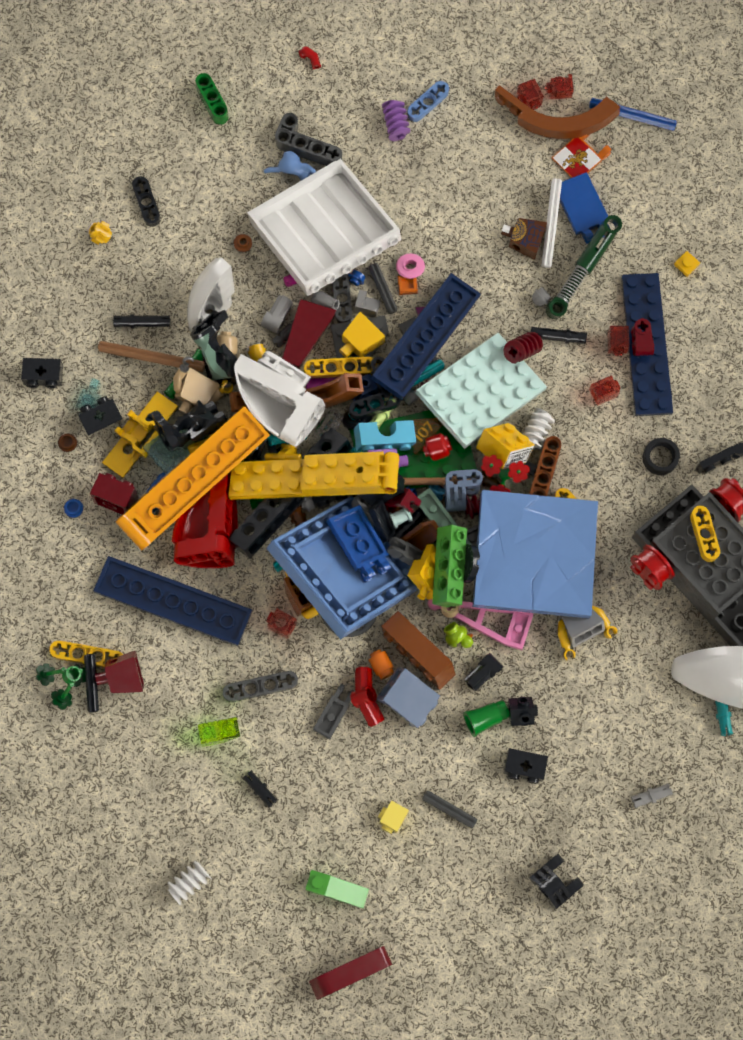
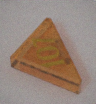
[413,418,443,455]

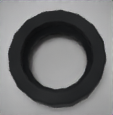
[642,438,680,475]

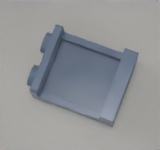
[376,667,440,728]

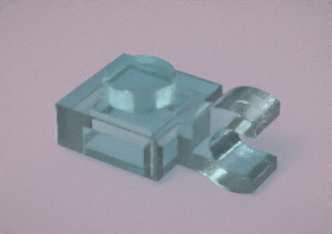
[76,378,101,408]

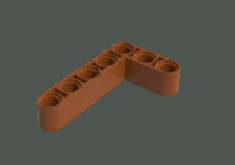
[529,436,562,496]

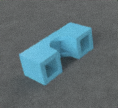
[354,420,416,452]

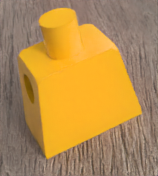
[339,312,385,358]

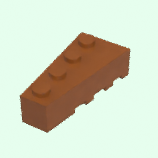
[381,611,456,690]

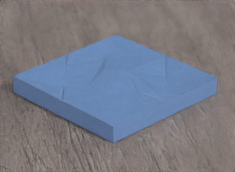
[472,490,598,618]
[266,496,419,640]

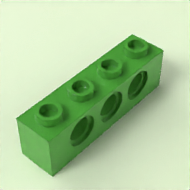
[432,525,467,607]

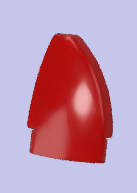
[172,471,238,569]

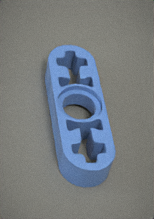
[407,81,449,122]

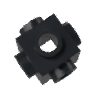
[508,697,538,726]

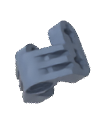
[444,469,483,512]

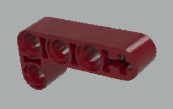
[309,946,393,1000]

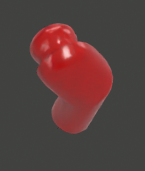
[298,46,321,69]

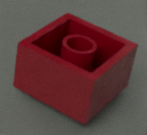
[90,473,139,515]

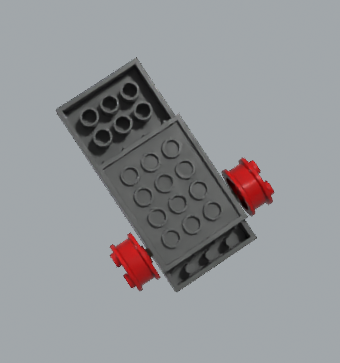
[630,478,743,646]

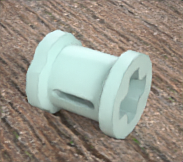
[388,507,413,529]

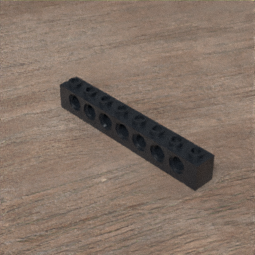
[229,427,352,559]

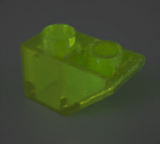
[198,717,241,747]

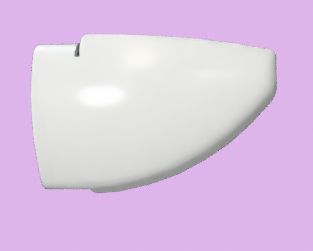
[187,257,235,332]
[234,354,325,447]
[671,646,743,709]

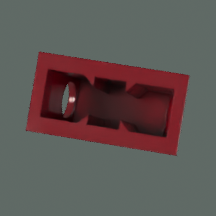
[95,650,144,693]

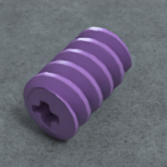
[382,100,411,141]

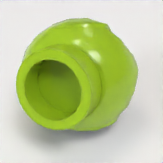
[443,622,473,648]

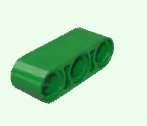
[195,73,228,125]

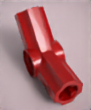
[350,667,385,727]

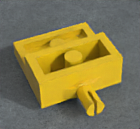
[407,544,436,600]

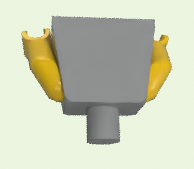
[557,605,618,660]

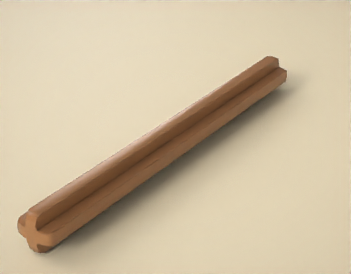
[98,341,205,372]

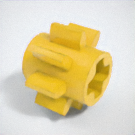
[89,221,112,245]

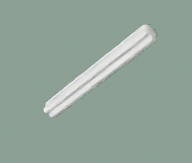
[541,178,562,268]

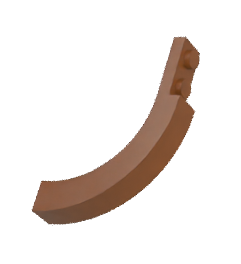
[495,85,620,139]
[229,373,364,413]

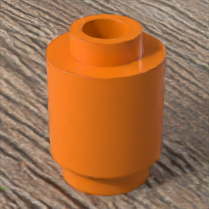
[368,649,394,680]

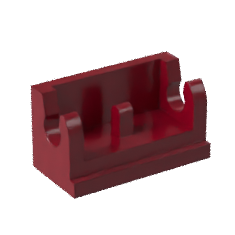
[384,488,422,512]

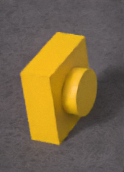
[674,251,700,277]

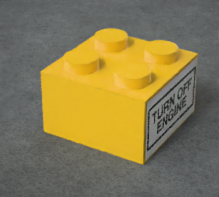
[476,423,535,470]

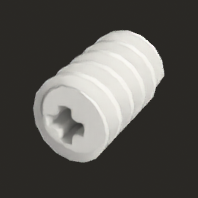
[522,408,555,450]
[167,861,212,905]

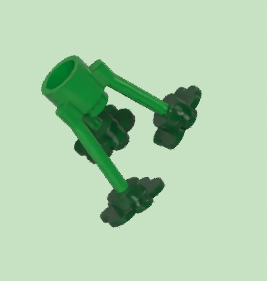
[36,663,86,710]

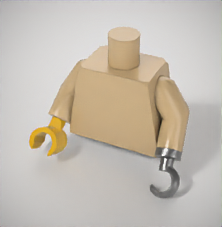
[173,356,233,415]

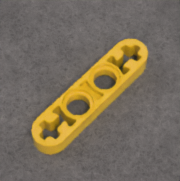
[304,357,377,378]
[49,641,123,668]

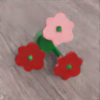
[481,455,530,493]

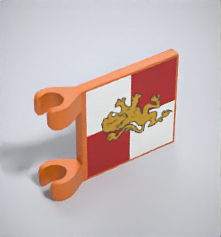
[552,134,612,178]

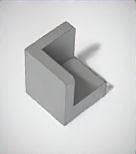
[355,290,380,317]

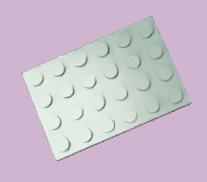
[415,333,547,449]

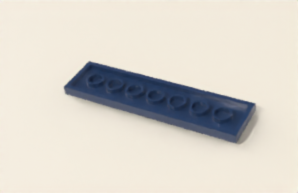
[371,273,481,400]
[621,273,673,416]
[93,556,253,646]

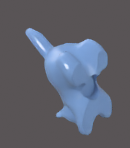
[264,151,316,181]

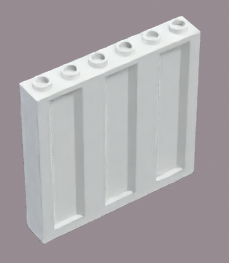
[247,158,401,296]

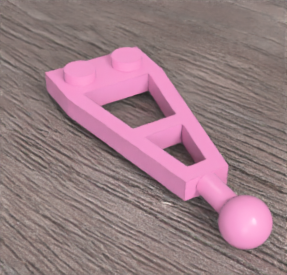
[428,599,534,651]

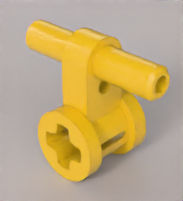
[264,443,302,461]

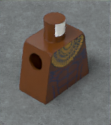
[501,218,547,260]

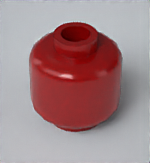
[423,433,452,461]

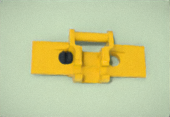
[102,391,178,478]

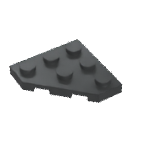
[330,315,389,372]

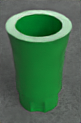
[463,700,510,737]

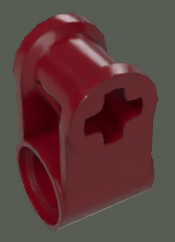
[631,318,654,356]

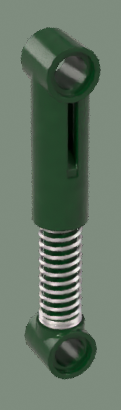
[546,215,622,319]

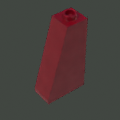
[282,299,336,369]

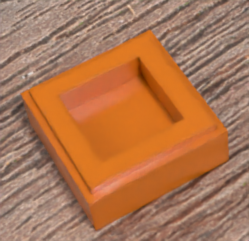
[397,276,418,295]

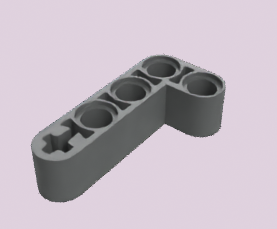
[275,113,342,166]

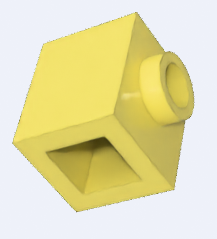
[378,800,409,834]

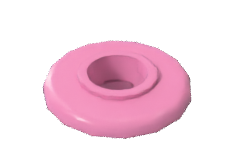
[396,253,425,279]

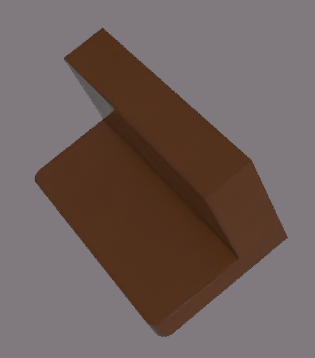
[401,520,439,551]

